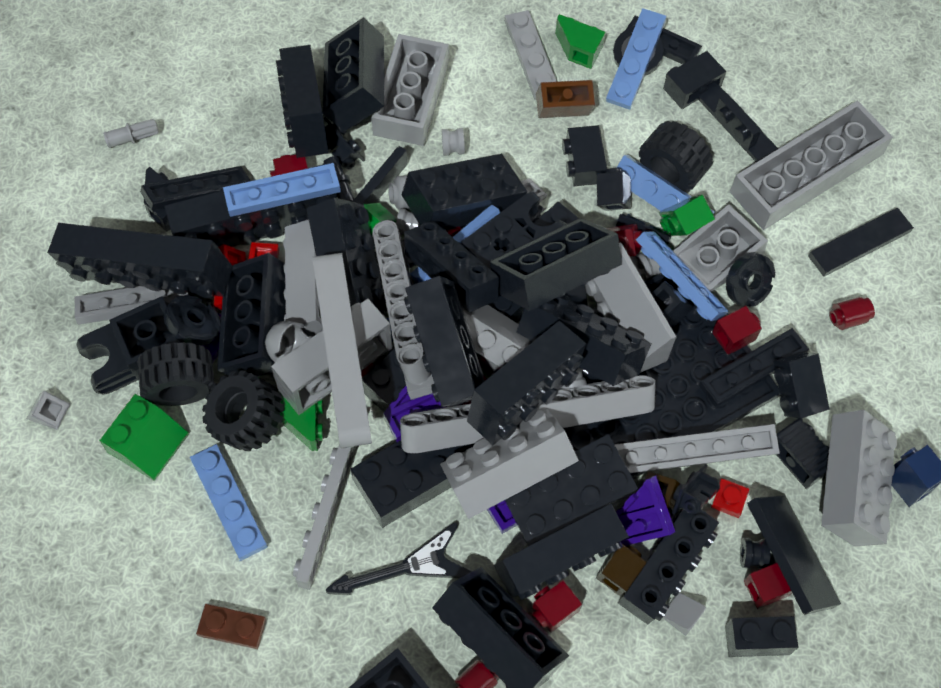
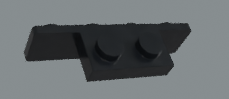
[698,85,778,162]

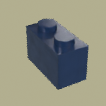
[891,445,941,507]

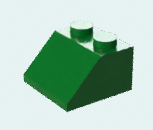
[99,394,189,481]

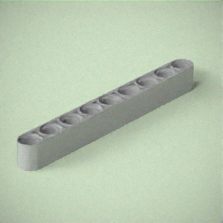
[400,375,655,453]

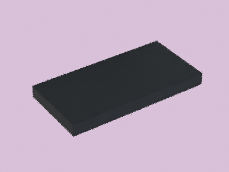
[747,496,841,615]

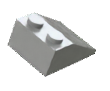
[673,204,768,292]

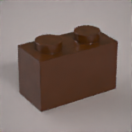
[536,80,595,118]

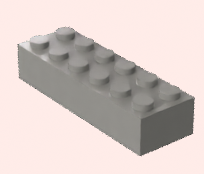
[730,100,893,230]

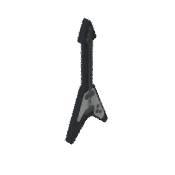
[326,523,472,595]

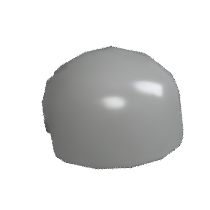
[265,321,308,362]

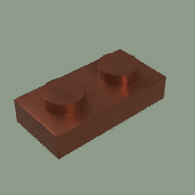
[196,604,266,649]

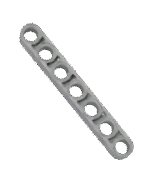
[373,220,431,384]
[312,253,372,448]

